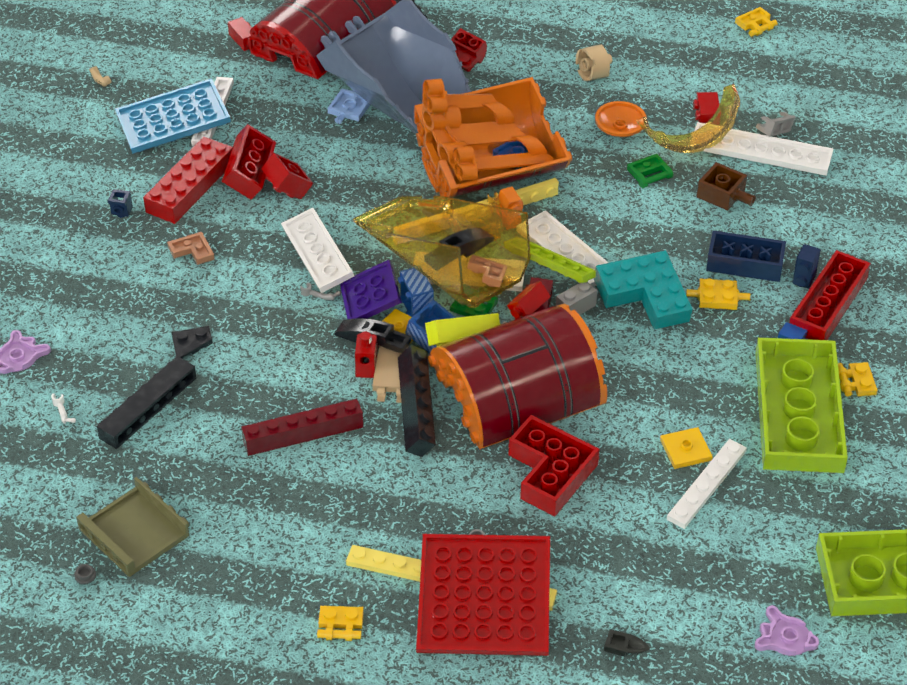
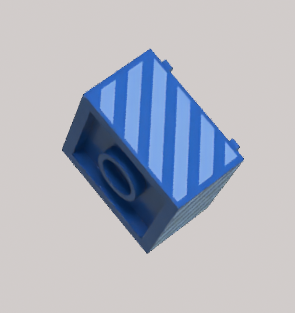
[398,266,434,317]
[405,299,456,353]

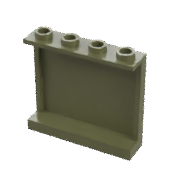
[76,477,189,577]

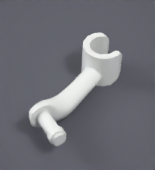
[51,393,76,424]

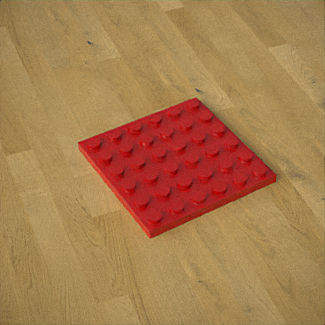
[416,534,550,656]

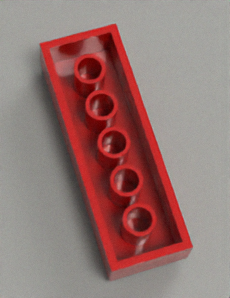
[143,136,233,224]
[789,250,871,340]

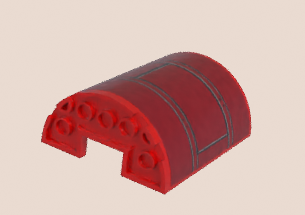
[248,0,397,79]

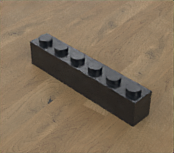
[398,345,436,457]
[97,356,197,449]

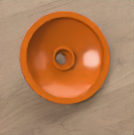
[595,101,647,137]

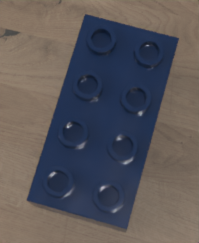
[706,230,786,282]

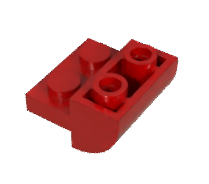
[451,28,487,72]

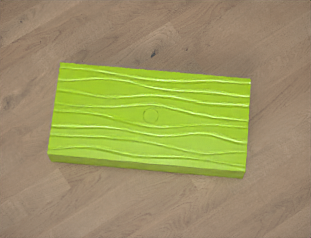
[755,337,848,473]
[816,529,907,616]

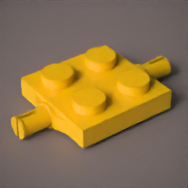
[686,278,751,310]

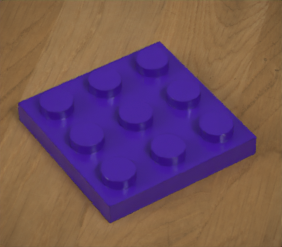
[340,260,402,319]

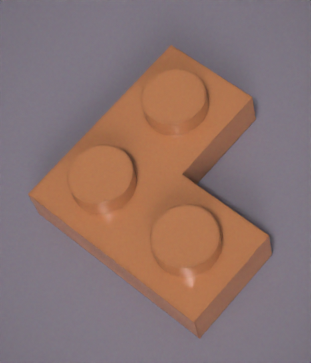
[167,232,215,265]
[467,255,507,288]

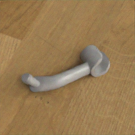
[300,282,341,300]

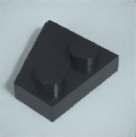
[171,326,213,359]

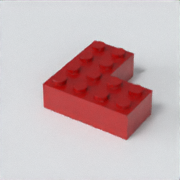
[508,415,600,517]

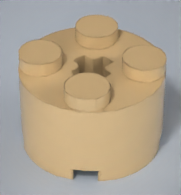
[576,44,612,81]

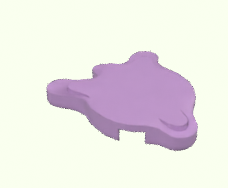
[0,330,51,374]
[754,605,819,656]

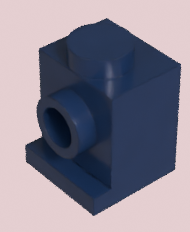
[108,189,133,218]

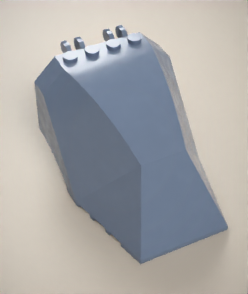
[316,0,471,134]

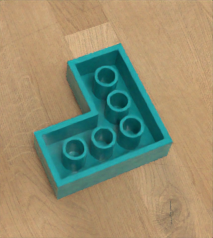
[594,250,693,330]

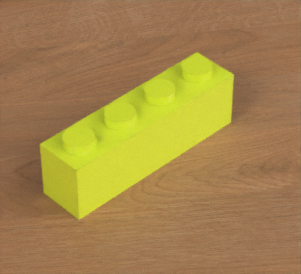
[425,313,500,346]

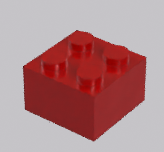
[261,153,314,199]

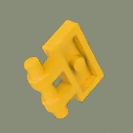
[735,7,778,37]
[838,362,878,397]
[317,606,364,641]

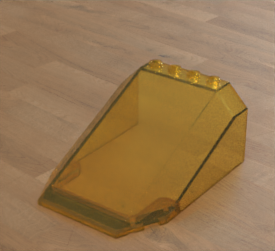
[353,196,531,308]

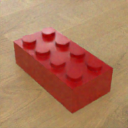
[222,124,276,200]

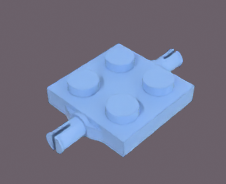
[328,89,371,124]

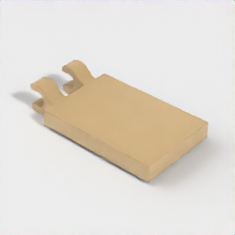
[372,346,409,403]

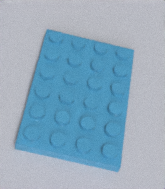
[115,78,231,154]

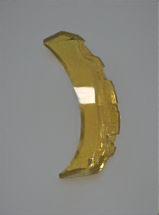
[636,84,740,153]

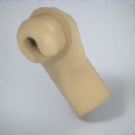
[89,66,111,87]

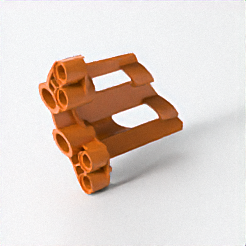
[421,79,554,181]

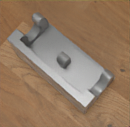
[756,112,796,137]

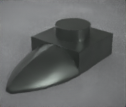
[604,629,650,657]

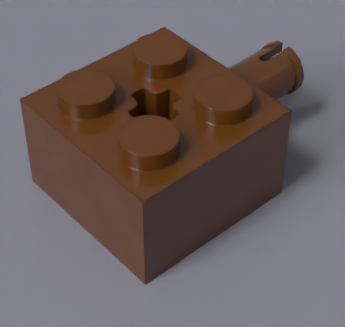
[697,162,756,211]

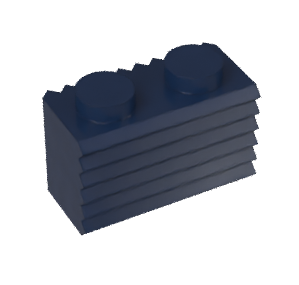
[792,244,821,289]

